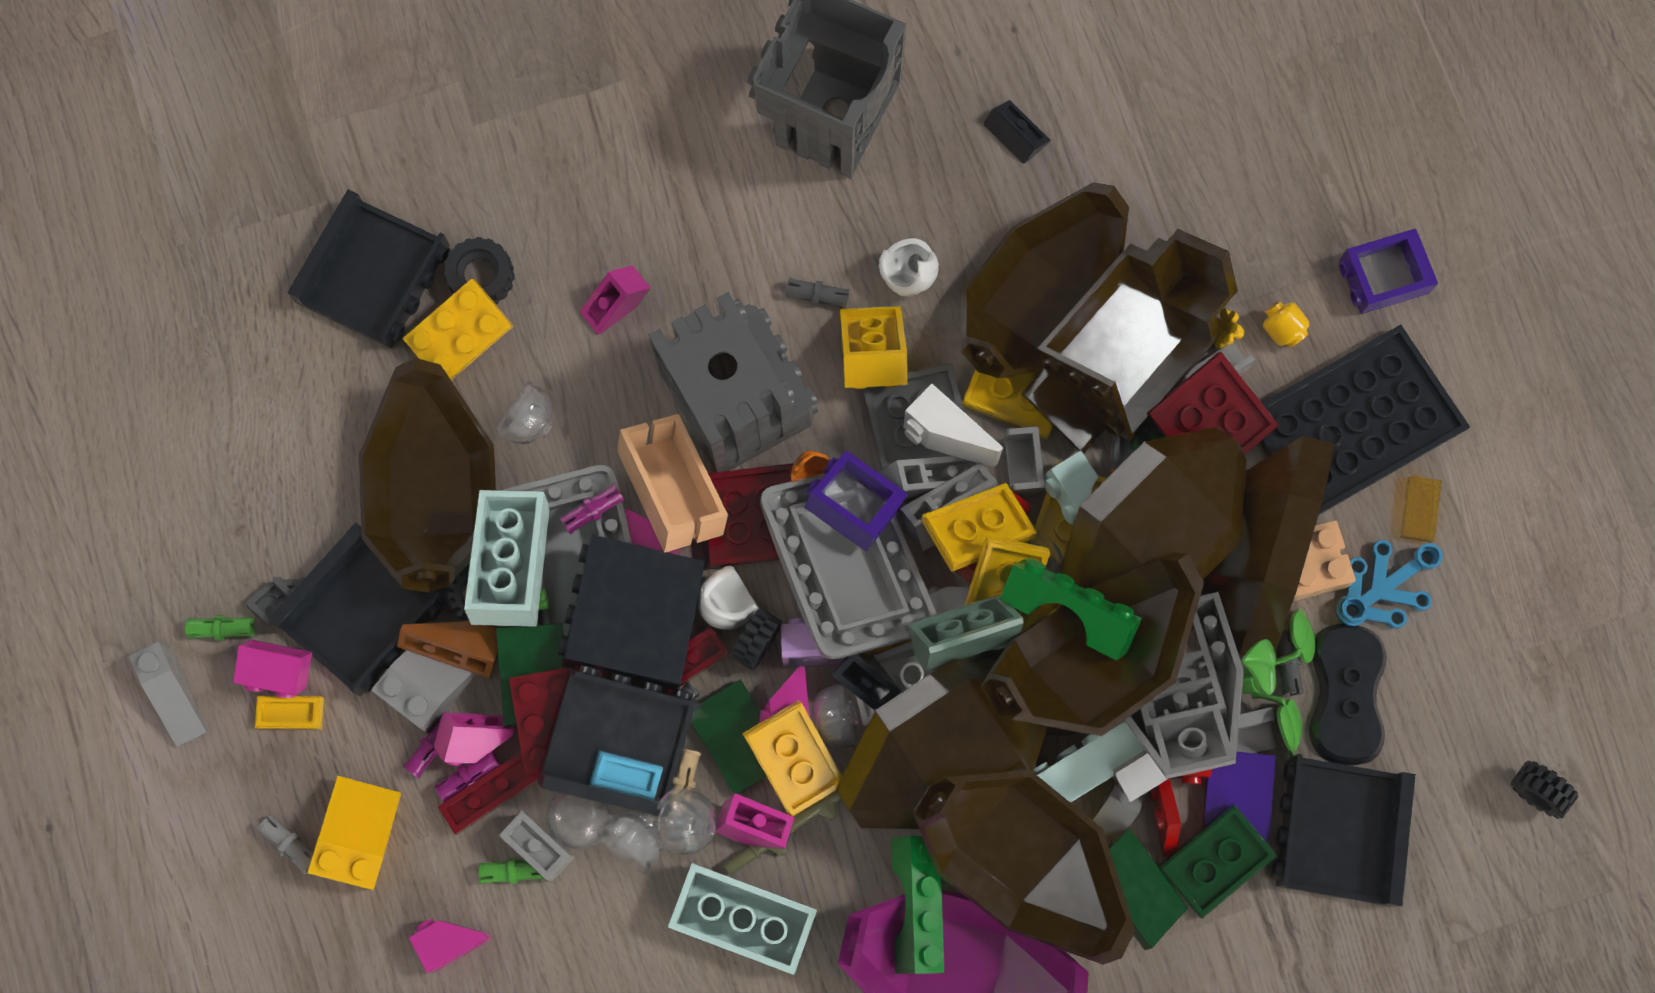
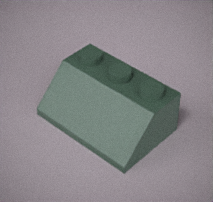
[908,594,1024,671]

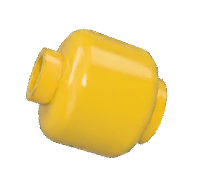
[1263,301,1309,348]

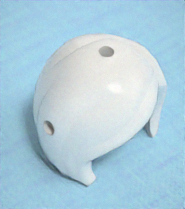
[878,238,939,297]
[697,566,759,630]

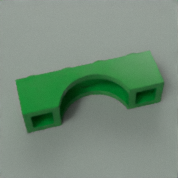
[999,558,1142,661]
[891,836,944,974]

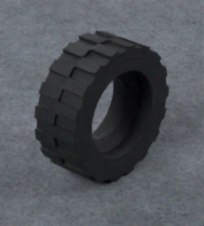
[443,237,515,305]

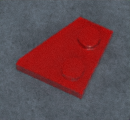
[1148,778,1181,857]

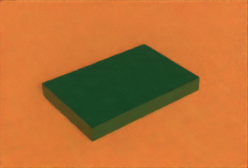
[496,623,566,726]
[691,679,767,795]
[1158,803,1277,919]
[1108,828,1188,950]

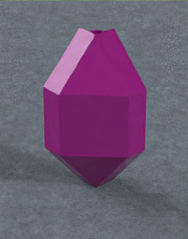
[838,889,1089,993]

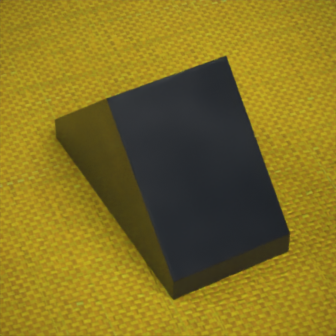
[831,652,901,711]

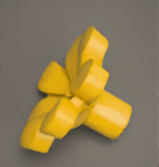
[1215,308,1244,348]

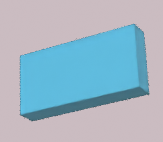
[590,750,663,799]

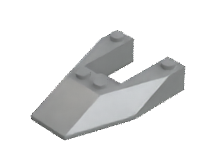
[1124,592,1244,779]

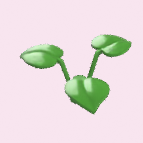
[1241,609,1316,757]

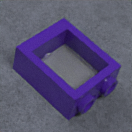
[1339,228,1438,314]
[804,450,908,552]

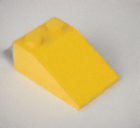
[840,306,908,389]
[307,775,401,890]

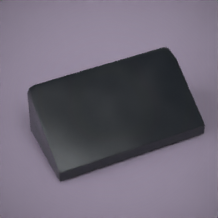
[984,100,1051,164]

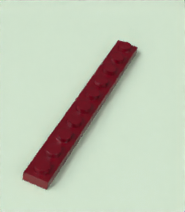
[438,627,729,835]

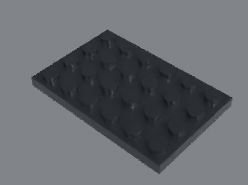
[1260,324,1470,515]

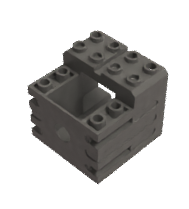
[747,0,906,179]
[648,292,818,472]

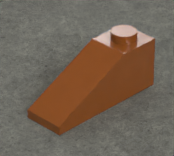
[397,621,498,678]

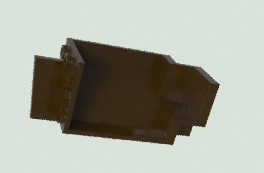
[1021,229,1238,454]

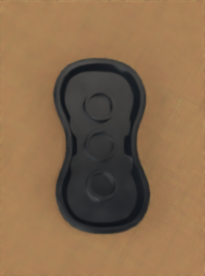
[1309,624,1387,765]

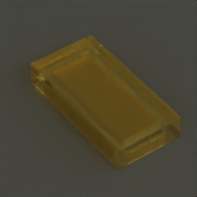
[1400,475,1442,543]

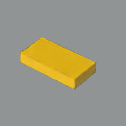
[255,696,324,730]

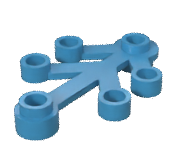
[1336,540,1443,629]

